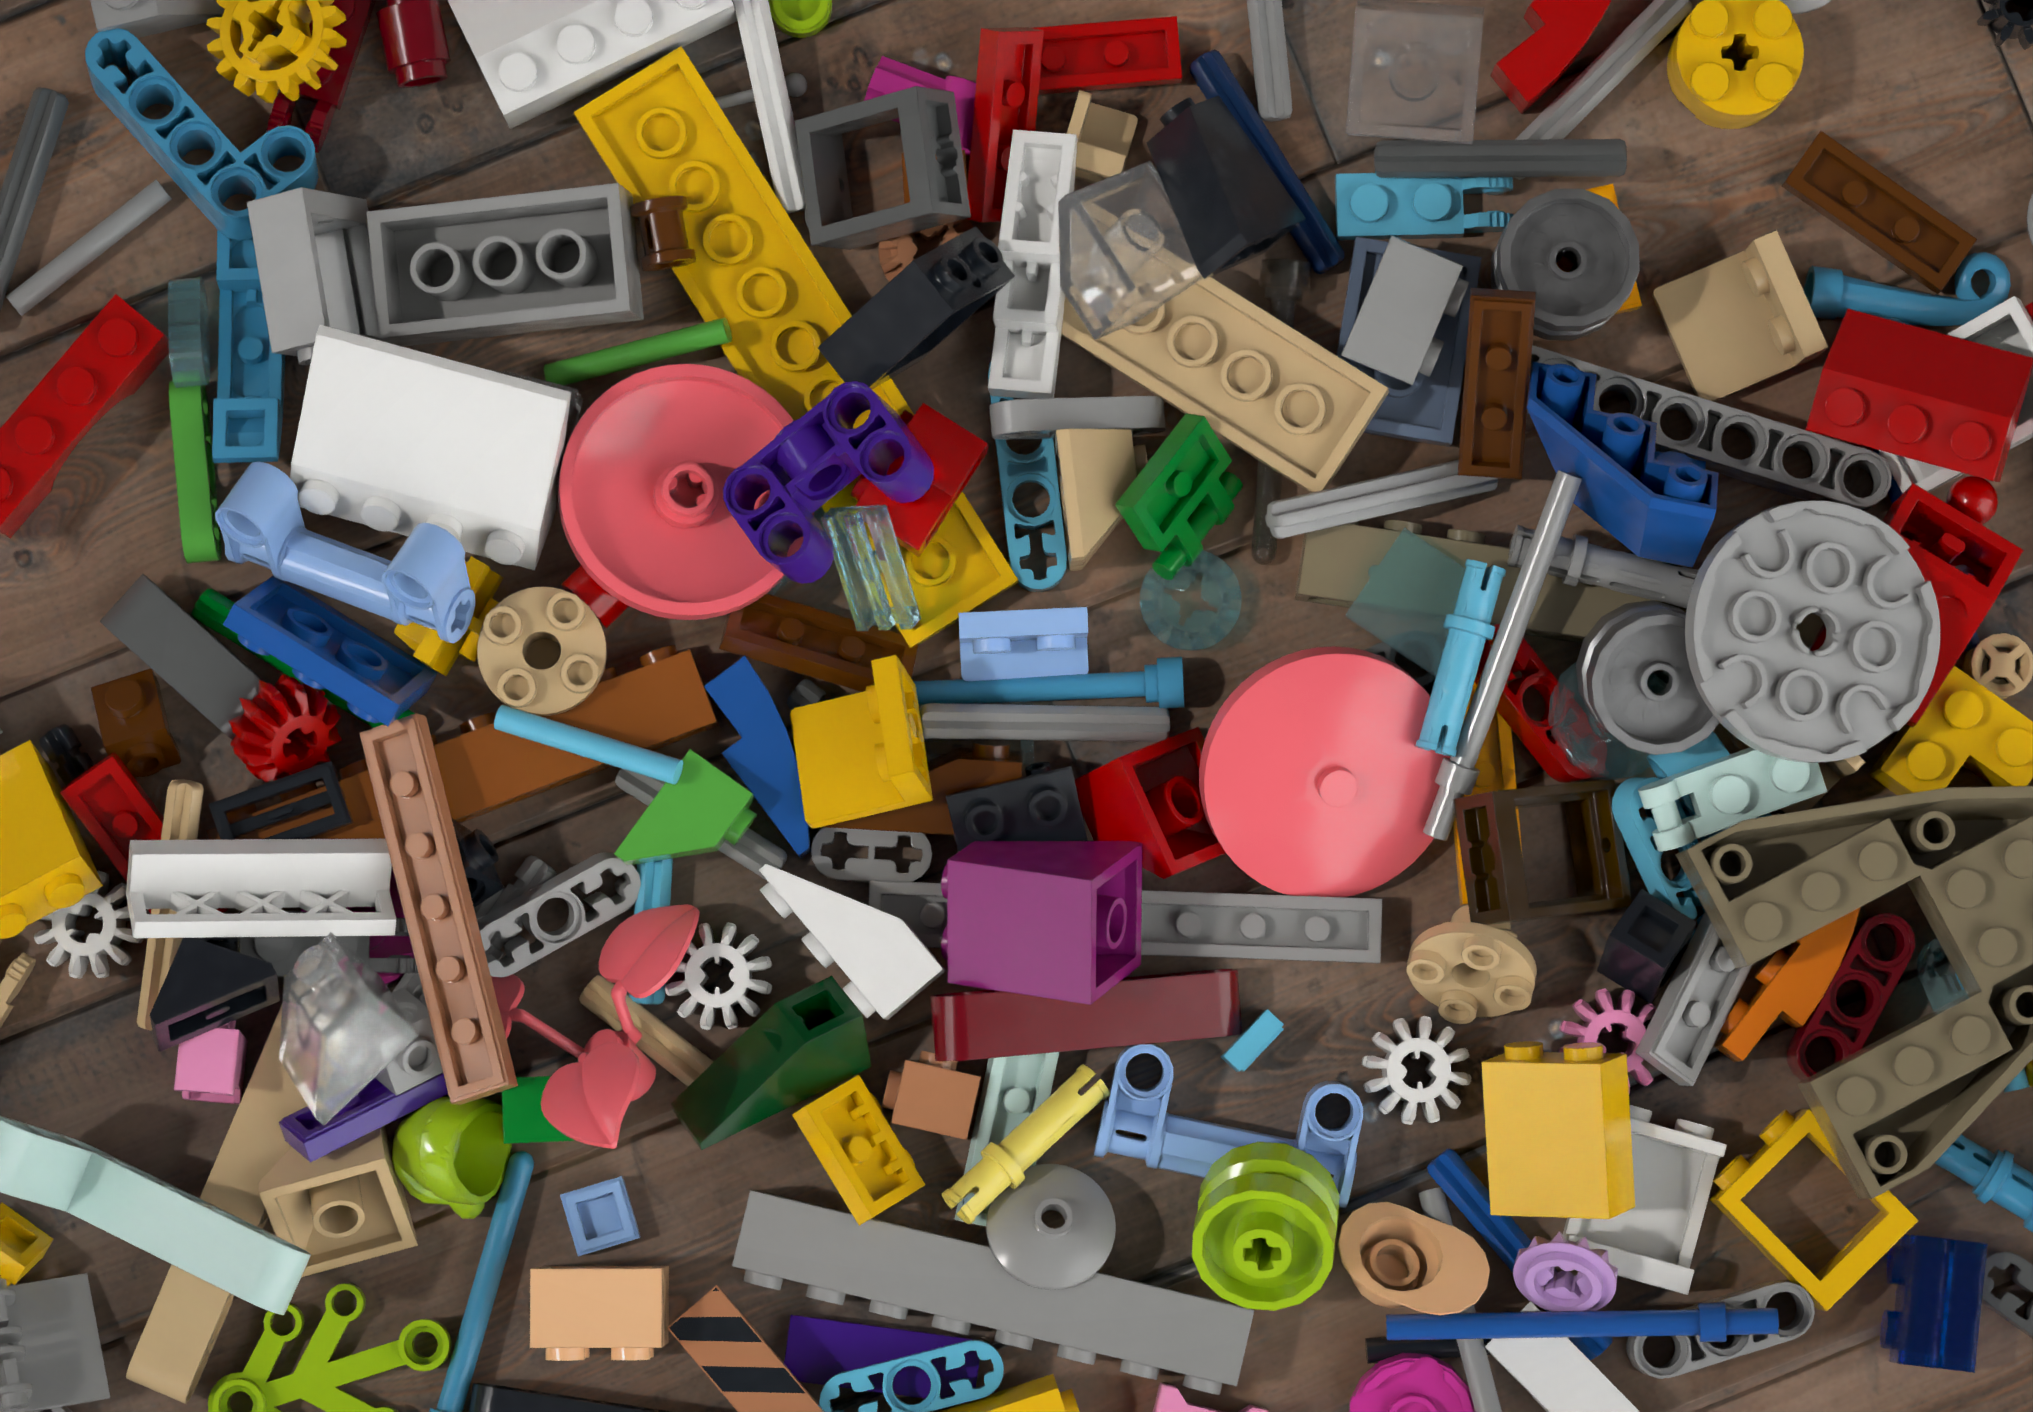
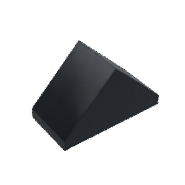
[150,938,280,1052]

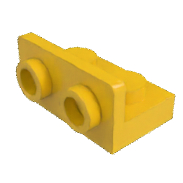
[792,1075,925,1226]

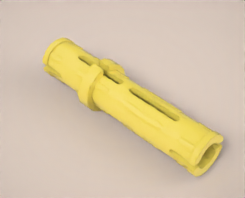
[942,1064,1110,1224]

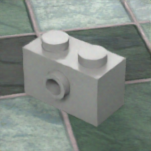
[1341,235,1469,385]

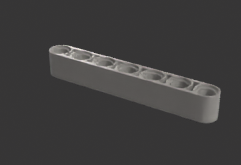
[1463,345,1892,511]

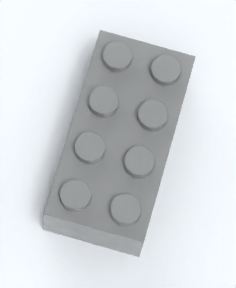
[366,183,644,347]

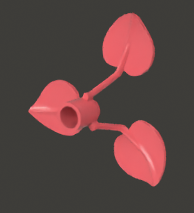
[491,904,700,1149]

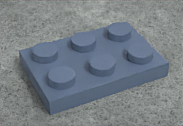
[1336,237,1482,447]

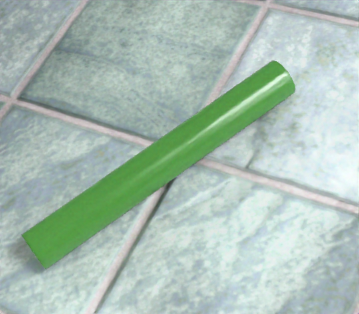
[544,317,732,388]

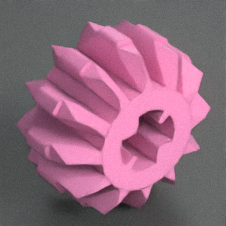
[1558,988,1656,1094]

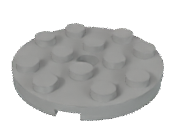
[1685,501,1940,763]

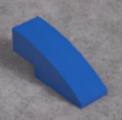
[704,656,811,859]

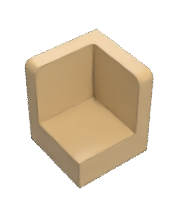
[1066,90,1138,191]

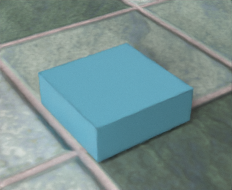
[1220,1009,1284,1072]

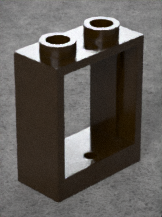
[1453,779,1632,925]

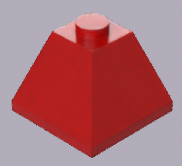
[1075,727,1226,879]

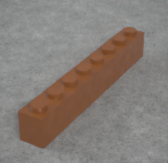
[206,645,719,840]

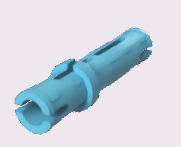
[1415,559,1506,757]

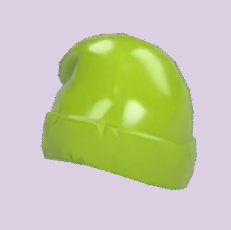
[392,1096,512,1219]

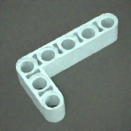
[0,1116,311,1315]

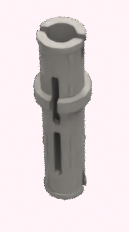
[1507,525,1699,609]

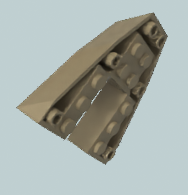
[1675,786,2033,1199]

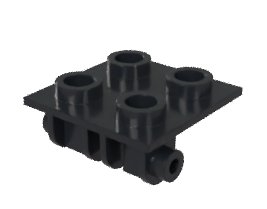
[945,762,1088,852]

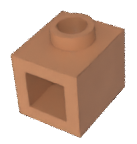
[882,1050,981,1140]

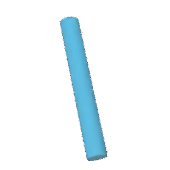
[494,705,683,785]

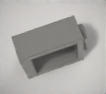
[247,187,384,365]

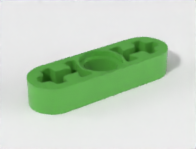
[169,378,221,564]

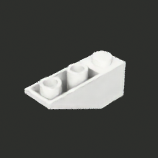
[759,864,946,1020]

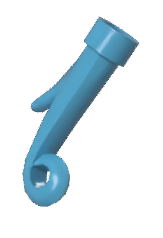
[1803,252,2011,326]

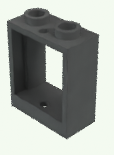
[795,86,971,250]

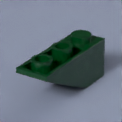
[671,976,871,1150]

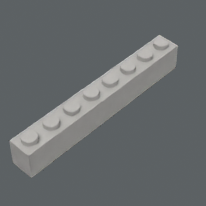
[732,1190,1254,1395]

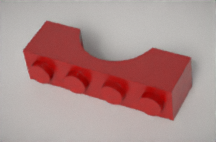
[0,294,176,538]

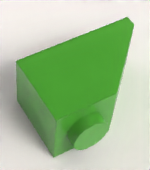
[614,749,757,865]

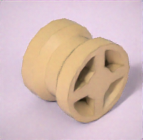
[1962,633,2033,699]

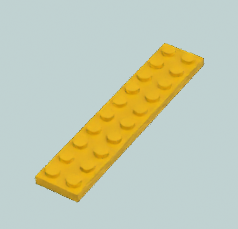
[574,46,1019,648]

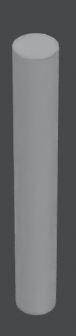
[6,179,172,316]

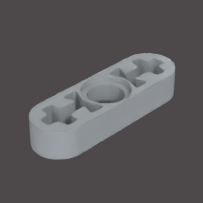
[989,396,1166,440]
[477,852,641,977]

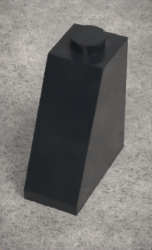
[1146,95,1306,279]

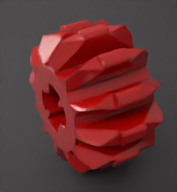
[228,673,342,782]

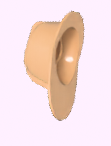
[1338,1202,1490,1316]

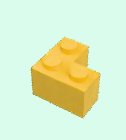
[1868,666,2033,795]

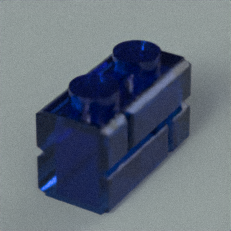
[1880,1234,1988,1373]

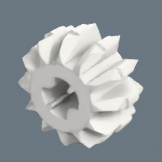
[34,871,143,979]
[665,922,772,1030]
[1362,1016,1471,1125]

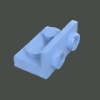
[958,607,1089,681]

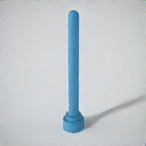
[913,657,1185,708]
[429,1151,534,1412]

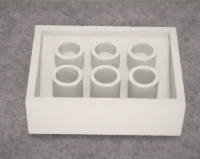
[447,0,737,129]
[290,325,571,570]

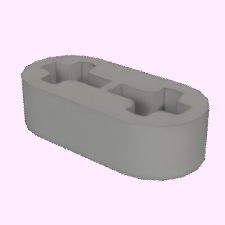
[811,827,932,883]

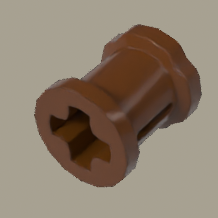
[630,196,696,271]

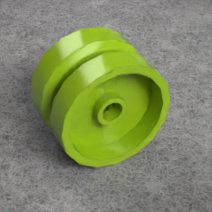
[1192,1142,1340,1311]

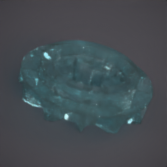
[1140,551,1242,651]

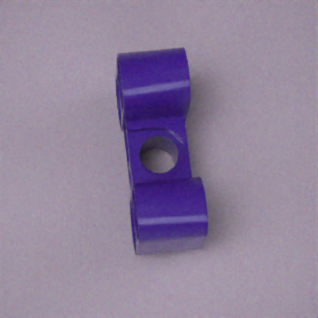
[723,381,934,584]

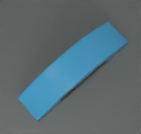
[212,230,285,463]

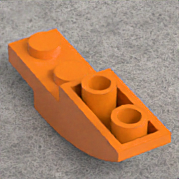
[1714,907,1860,1062]

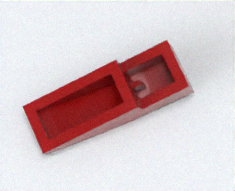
[1490,0,1611,114]

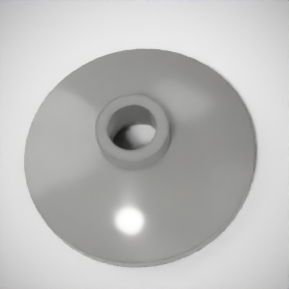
[986,1164,1116,1290]

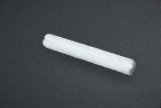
[733,0,806,214]

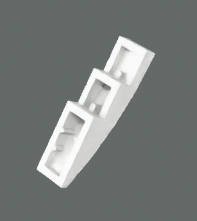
[988,129,1077,399]
[1485,1301,1640,1412]

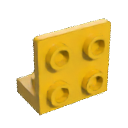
[790,655,933,828]

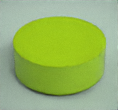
[769,0,832,38]

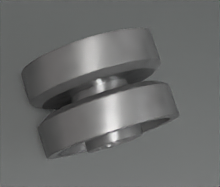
[1491,189,1640,340]
[1576,600,1720,755]

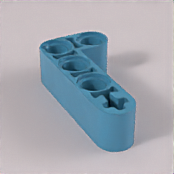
[85,28,319,241]

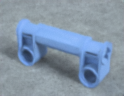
[215,461,475,644]
[1094,1043,1363,1209]

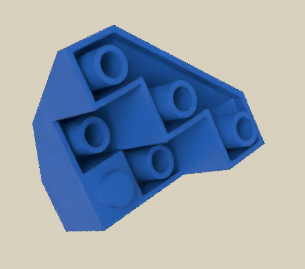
[1527,362,1719,568]

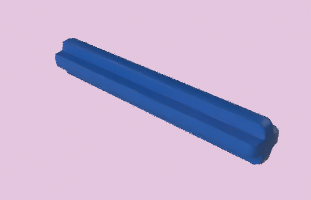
[1427,1148,1613,1360]

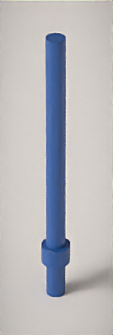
[1386,1302,1779,1342]

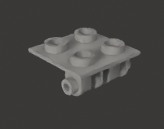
[0,1273,110,1412]

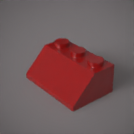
[1805,309,2033,482]

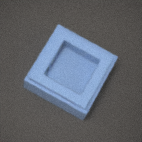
[560,1176,641,1256]

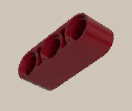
[1787,913,1915,1081]

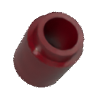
[376,0,451,88]

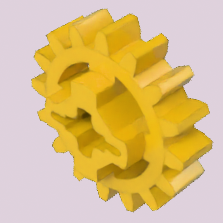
[206,0,347,103]

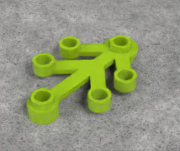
[208,1283,452,1412]

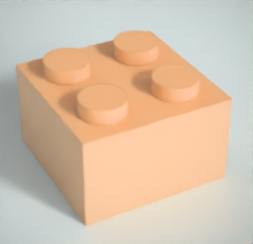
[530,1266,669,1361]

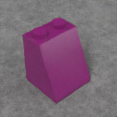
[941,841,1142,1005]

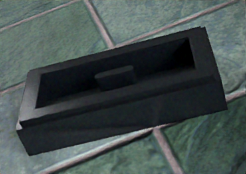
[208,761,354,840]

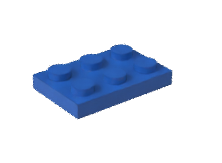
[223,575,438,726]

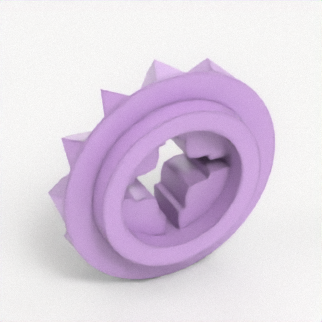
[1513,1232,1618,1312]

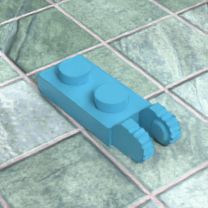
[1335,173,1513,240]

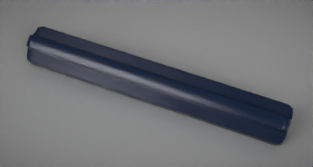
[1189,49,1345,274]

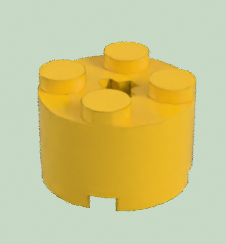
[1667,0,1804,129]

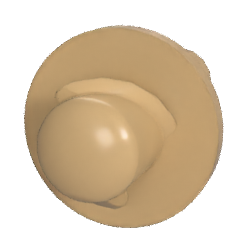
[477,587,607,716]
[1407,905,1537,1024]

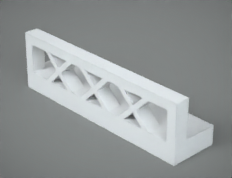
[126,839,396,938]

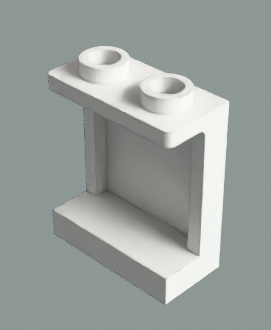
[1563,1105,1727,1295]

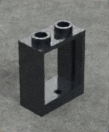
[818,226,1015,389]

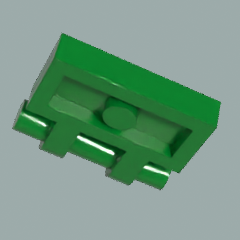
[1115,413,1243,580]

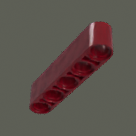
[931,969,1242,1061]

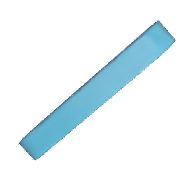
[988,362,1067,592]

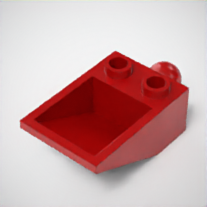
[1809,476,2024,728]

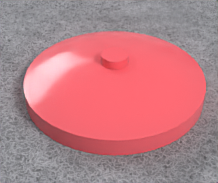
[558,364,814,620]
[1199,646,1450,897]

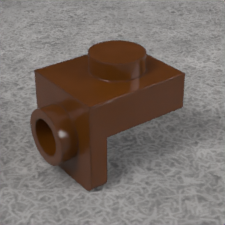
[91,668,181,778]

